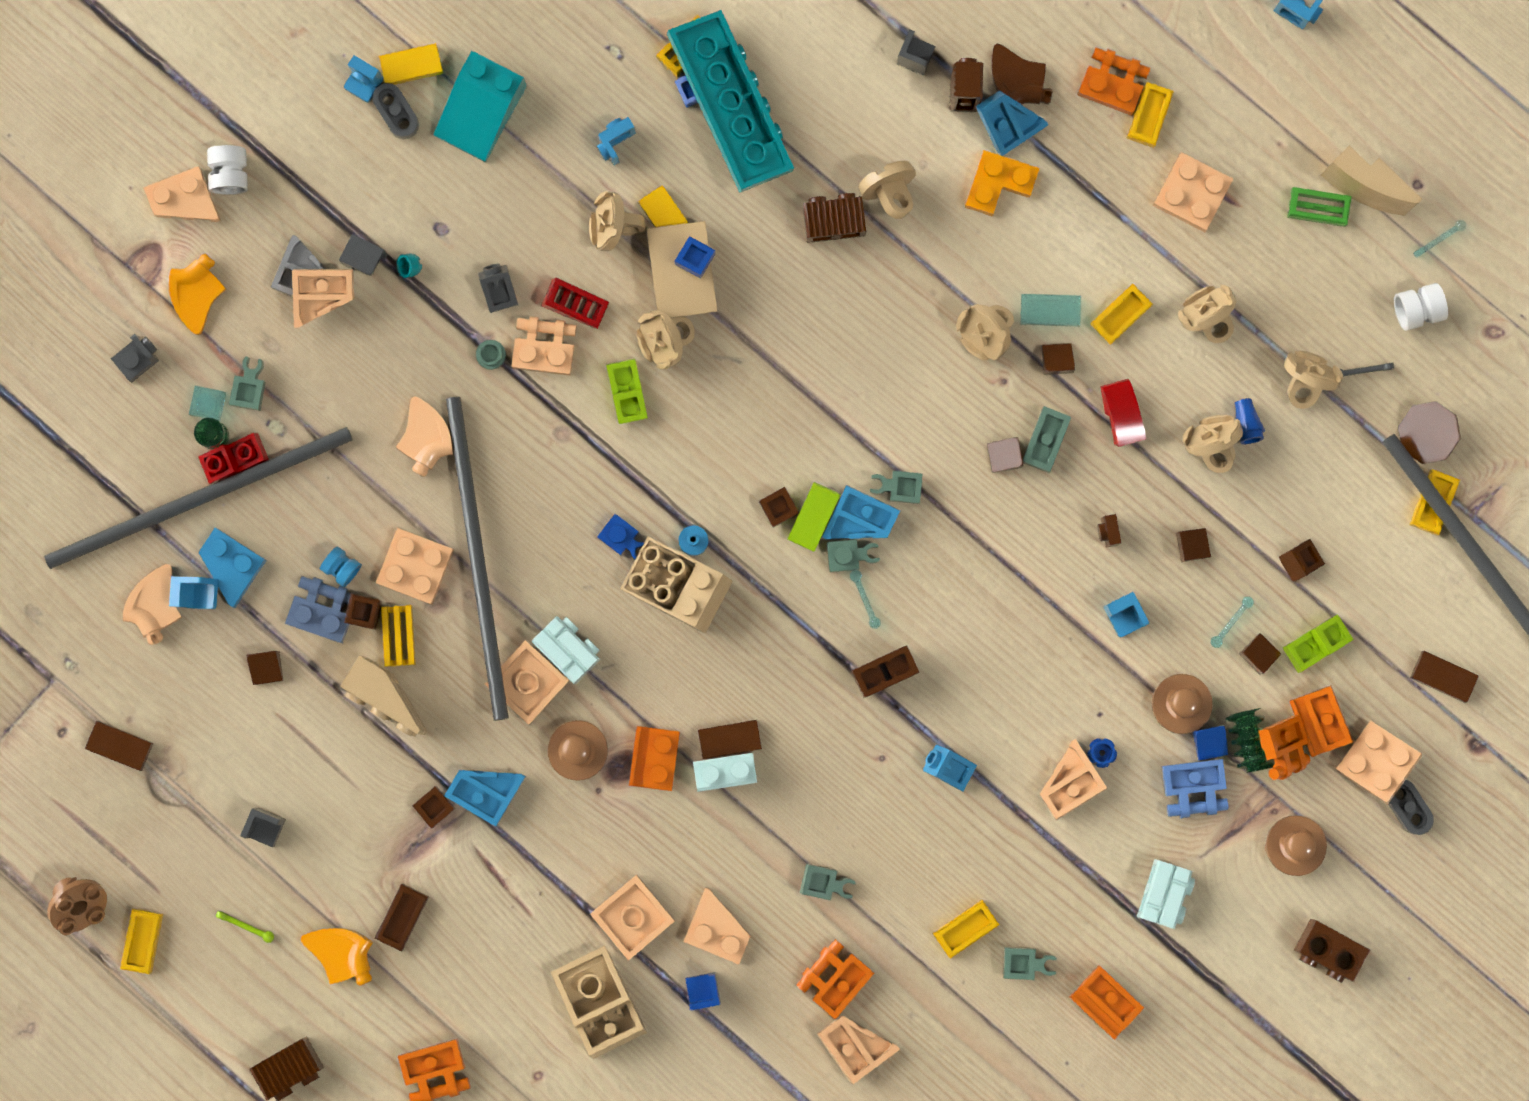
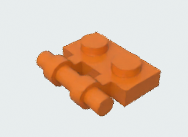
[1077,47,1151,116]
[1258,715,1311,780]
[796,939,874,1019]
[398,1038,471,1101]

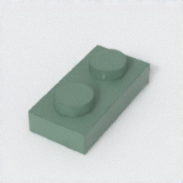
[1023,406,1071,473]

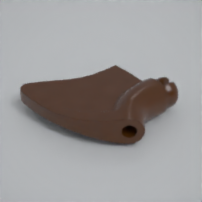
[991,44,1053,105]

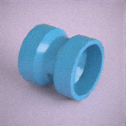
[320,546,362,587]

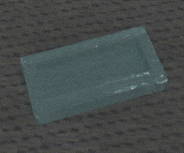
[1020,294,1081,326]

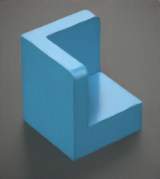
[169,576,218,609]
[1103,592,1150,638]

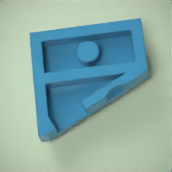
[975,90,1048,156]
[822,485,900,539]
[199,528,267,608]
[444,770,526,827]

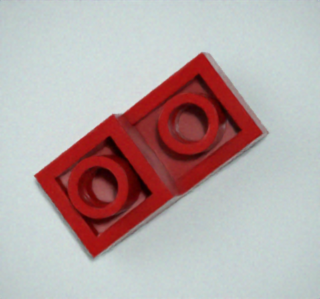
[1100,379,1146,447]
[198,433,269,484]

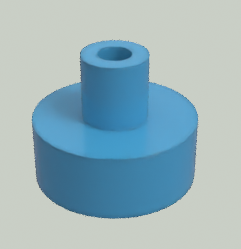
[679,525,709,556]

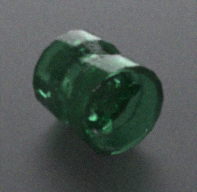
[194,417,229,450]

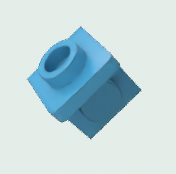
[1274,0,1324,30]
[344,55,384,103]
[923,745,977,791]

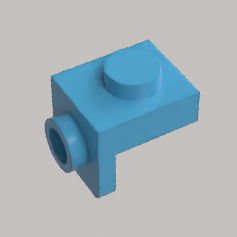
[597,117,636,166]

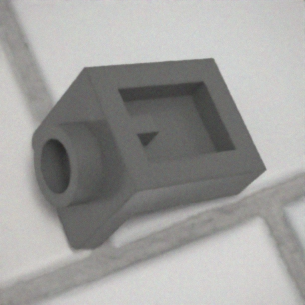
[478,263,518,313]
[111,334,160,383]

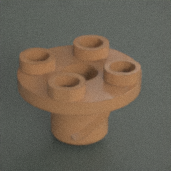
[1152,674,1213,734]
[548,720,608,780]
[1265,815,1327,876]
[47,877,107,935]

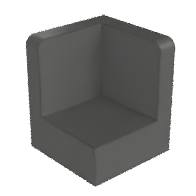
[897,29,936,76]
[339,234,388,276]
[240,808,286,847]

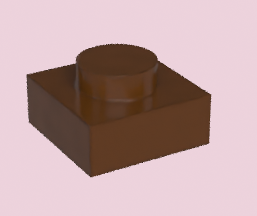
[759,487,799,528]
[1097,514,1122,548]
[412,786,456,829]

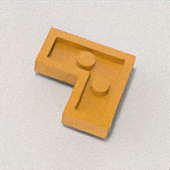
[965,150,1040,216]

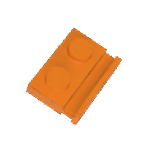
[1289,685,1354,757]
[629,726,680,791]
[1069,965,1144,1040]

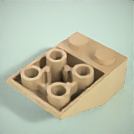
[620,536,733,634]
[340,656,427,737]

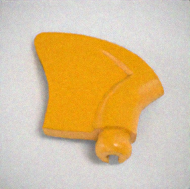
[169,254,226,335]
[301,928,373,986]

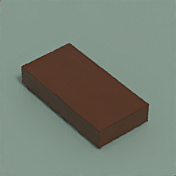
[1410,651,1479,703]
[698,720,762,759]
[85,721,154,771]
[374,884,429,952]

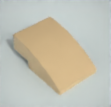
[1321,145,1422,216]
[647,221,717,318]
[551,946,648,1059]

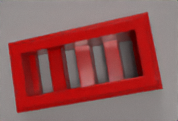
[541,277,609,329]

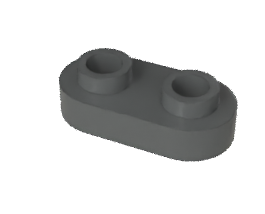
[373,83,419,139]
[1388,780,1434,835]

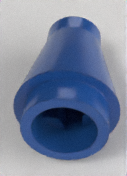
[1234,398,1265,445]

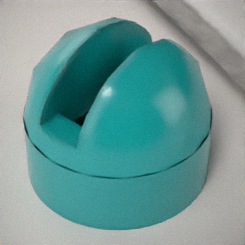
[396,253,422,278]

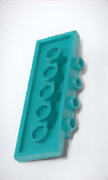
[667,10,794,193]

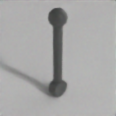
[1339,363,1394,377]

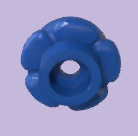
[1087,738,1117,768]

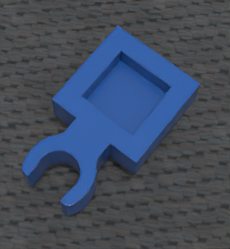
[597,514,644,560]

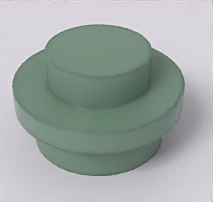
[476,340,506,370]

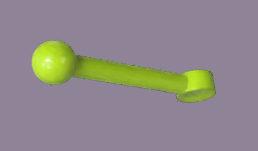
[216,910,274,943]

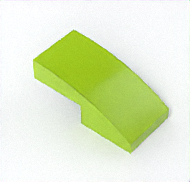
[606,358,648,424]
[787,482,841,552]
[1283,614,1354,673]

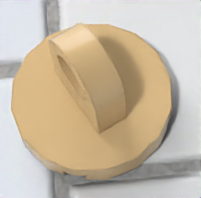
[858,160,916,219]
[589,191,645,251]
[1178,285,1237,343]
[956,304,1014,361]
[637,310,695,369]
[1284,351,1343,409]
[1183,415,1243,473]

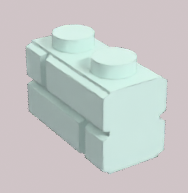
[531,616,601,684]
[693,753,757,792]
[1137,859,1195,929]

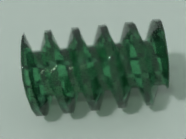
[1225,707,1275,773]

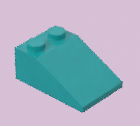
[433,50,527,163]

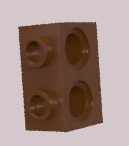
[851,645,920,699]
[1294,919,1370,983]

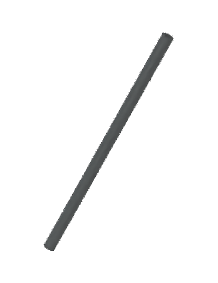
[446,397,509,721]
[44,427,353,569]
[1382,434,1529,636]

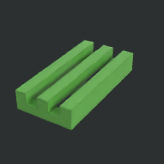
[1287,187,1352,227]

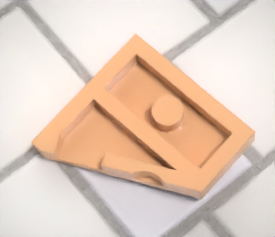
[143,166,221,222]
[292,269,354,328]
[1040,739,1107,820]
[683,887,751,964]
[817,1016,900,1084]

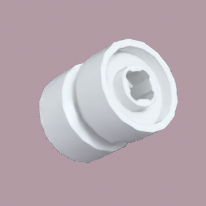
[207,145,248,195]
[1394,283,1448,331]

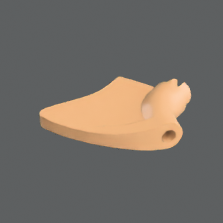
[396,396,454,477]
[123,564,182,645]

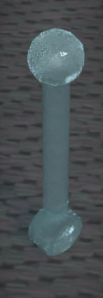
[1413,220,1467,258]
[850,570,881,629]
[1210,596,1254,648]

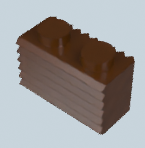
[949,57,984,112]
[803,193,866,243]
[249,1036,324,1101]

